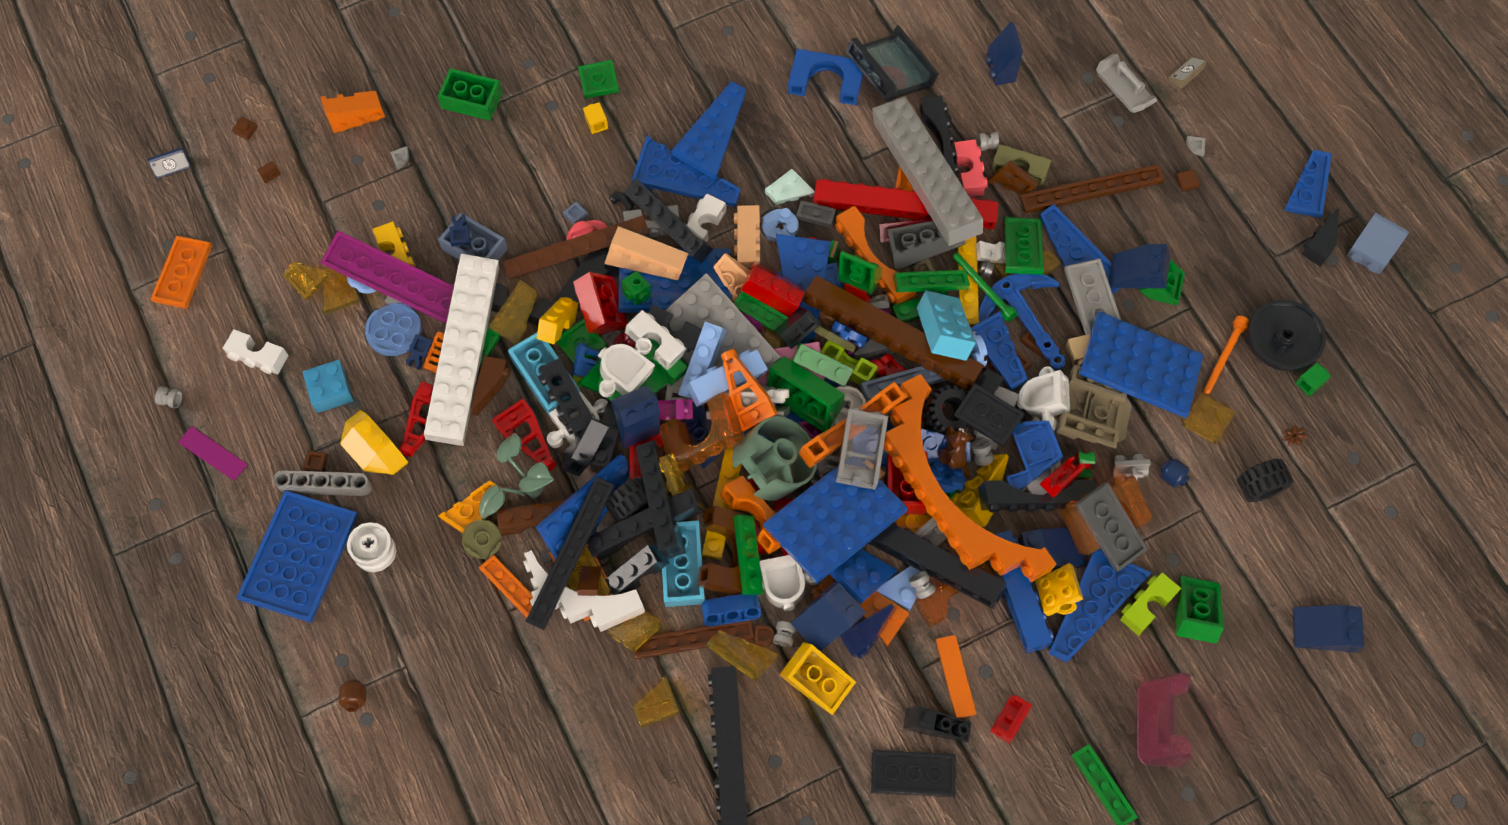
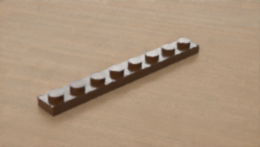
[1020,164,1165,214]
[503,216,650,279]

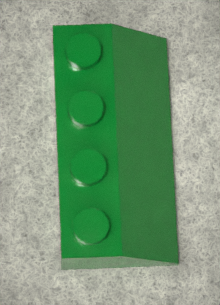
[767,356,845,432]

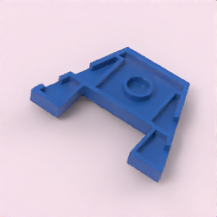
[993,421,1063,491]

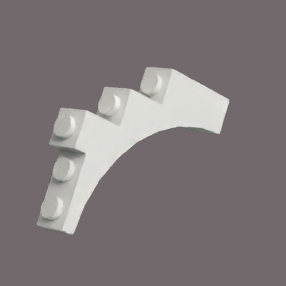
[523,550,645,632]

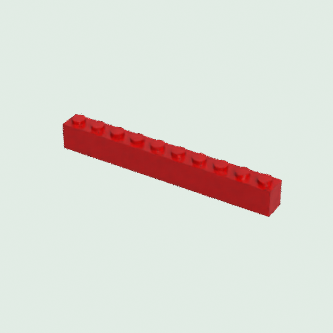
[814,179,999,230]

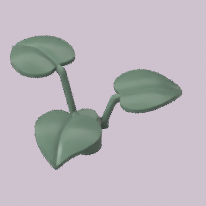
[480,433,554,519]

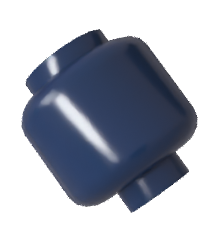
[1159,459,1190,488]

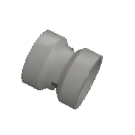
[978,132,999,151]
[155,386,182,408]
[971,439,994,466]
[909,571,936,599]
[773,621,796,647]

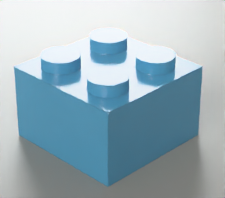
[302,360,354,413]

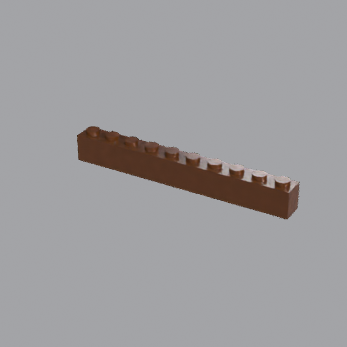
[803,275,984,391]

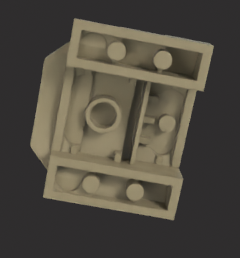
[1057,365,1132,449]

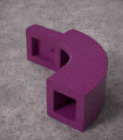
[658,399,693,420]

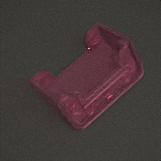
[1137,673,1191,768]

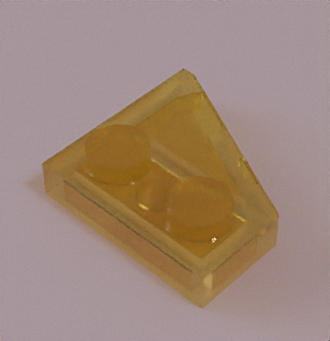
[282,262,331,300]
[659,453,693,496]
[606,612,662,652]
[633,676,679,728]

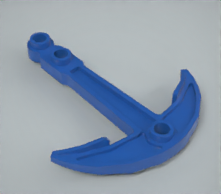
[979,274,1066,370]

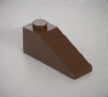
[471,356,511,416]

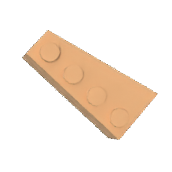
[734,205,760,270]
[605,226,688,280]

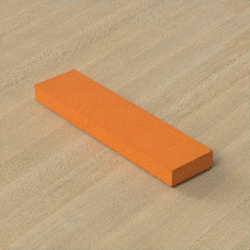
[479,555,533,618]
[935,635,977,718]

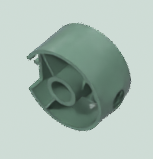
[732,416,817,501]

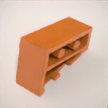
[320,91,385,133]

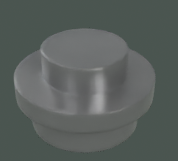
[978,260,994,278]

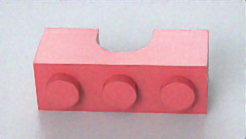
[953,140,988,197]

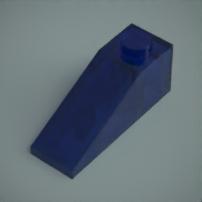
[840,604,896,659]

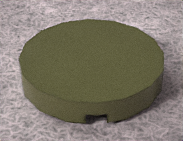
[462,520,502,559]

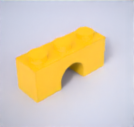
[372,221,415,267]
[536,297,578,344]

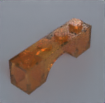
[917,563,994,628]

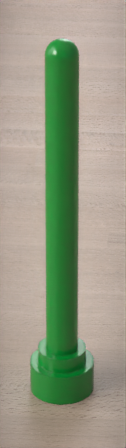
[953,253,1018,322]

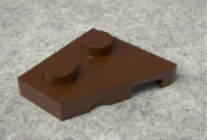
[987,160,1038,194]

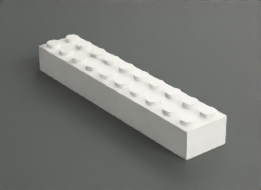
[424,254,499,446]

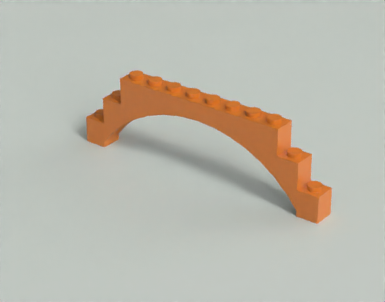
[883,374,1056,582]

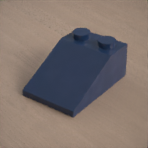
[985,22,1023,86]
[1109,244,1171,288]
[611,385,660,449]
[667,402,733,469]
[1018,528,1087,573]
[791,581,866,651]
[1293,605,1364,653]

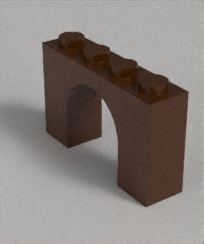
[698,505,746,596]

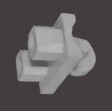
[1112,454,1151,484]

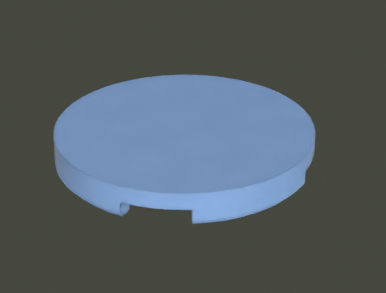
[365,303,422,356]

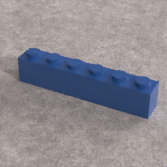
[995,530,1053,654]

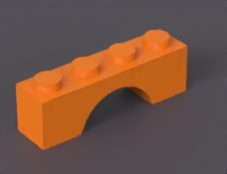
[720,476,782,554]

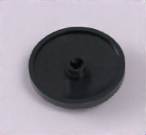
[1247,300,1326,372]

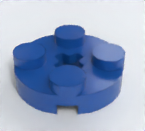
[830,321,868,348]
[930,461,966,493]

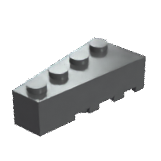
[888,221,966,270]

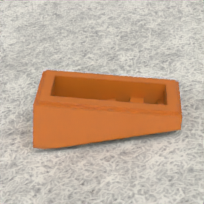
[423,331,444,373]

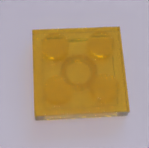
[1182,393,1236,445]

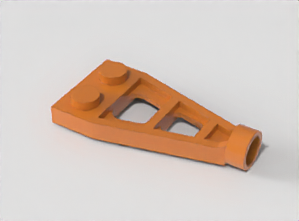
[721,349,778,432]

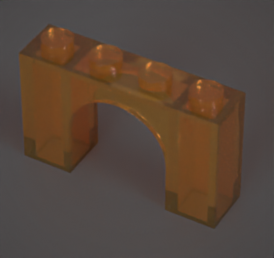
[660,393,744,472]
[1061,474,1153,555]

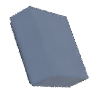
[563,201,589,225]

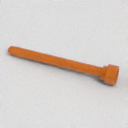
[1203,316,1250,394]

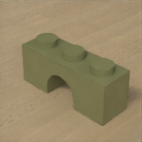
[991,144,1051,187]

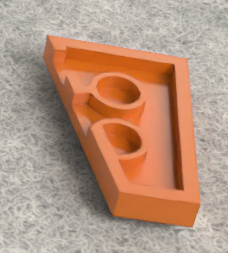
[855,591,909,647]

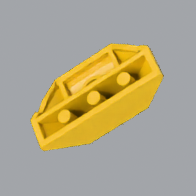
[340,410,408,475]

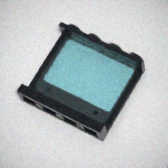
[846,25,939,101]

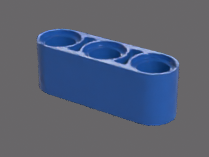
[701,594,762,626]

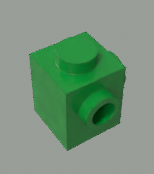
[622,271,651,306]

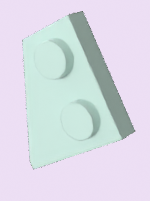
[765,169,815,205]

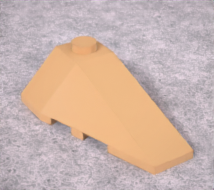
[714,253,762,329]

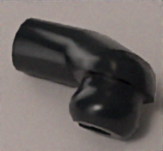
[609,191,635,211]

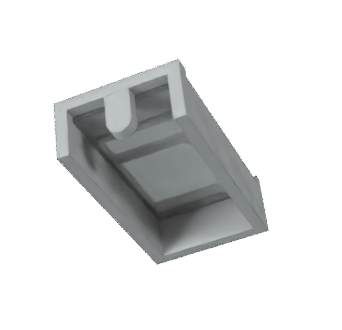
[836,408,888,490]

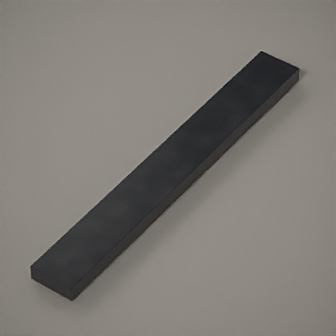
[525,477,615,631]

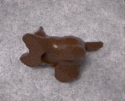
[938,426,973,478]

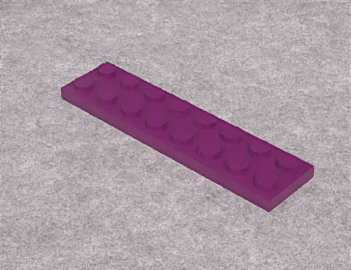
[320,231,454,324]

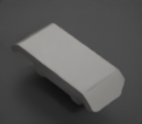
[1096,53,1157,113]

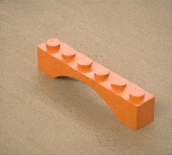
[835,206,916,305]
[798,382,906,468]

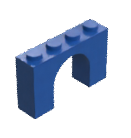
[788,49,864,106]

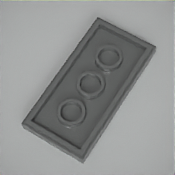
[1074,482,1148,572]

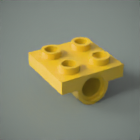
[1035,563,1083,616]

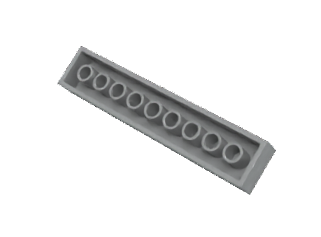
[872,96,983,246]

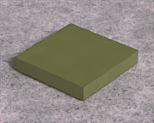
[813,325,856,352]

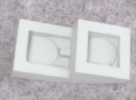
[976,241,1005,263]

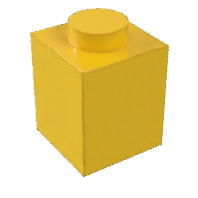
[583,102,608,134]

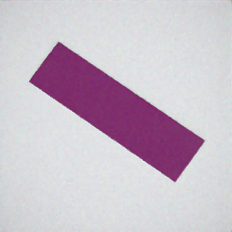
[178,426,248,481]

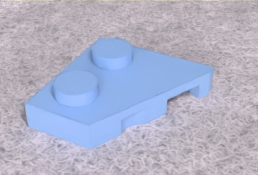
[877,566,921,611]

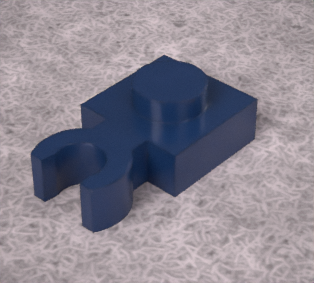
[450,214,470,247]
[406,334,433,370]

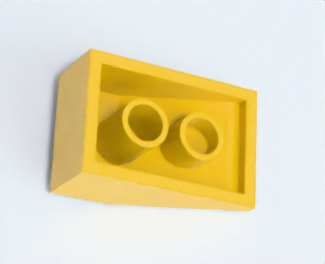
[779,642,856,715]

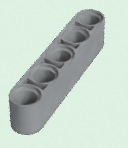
[273,471,372,496]

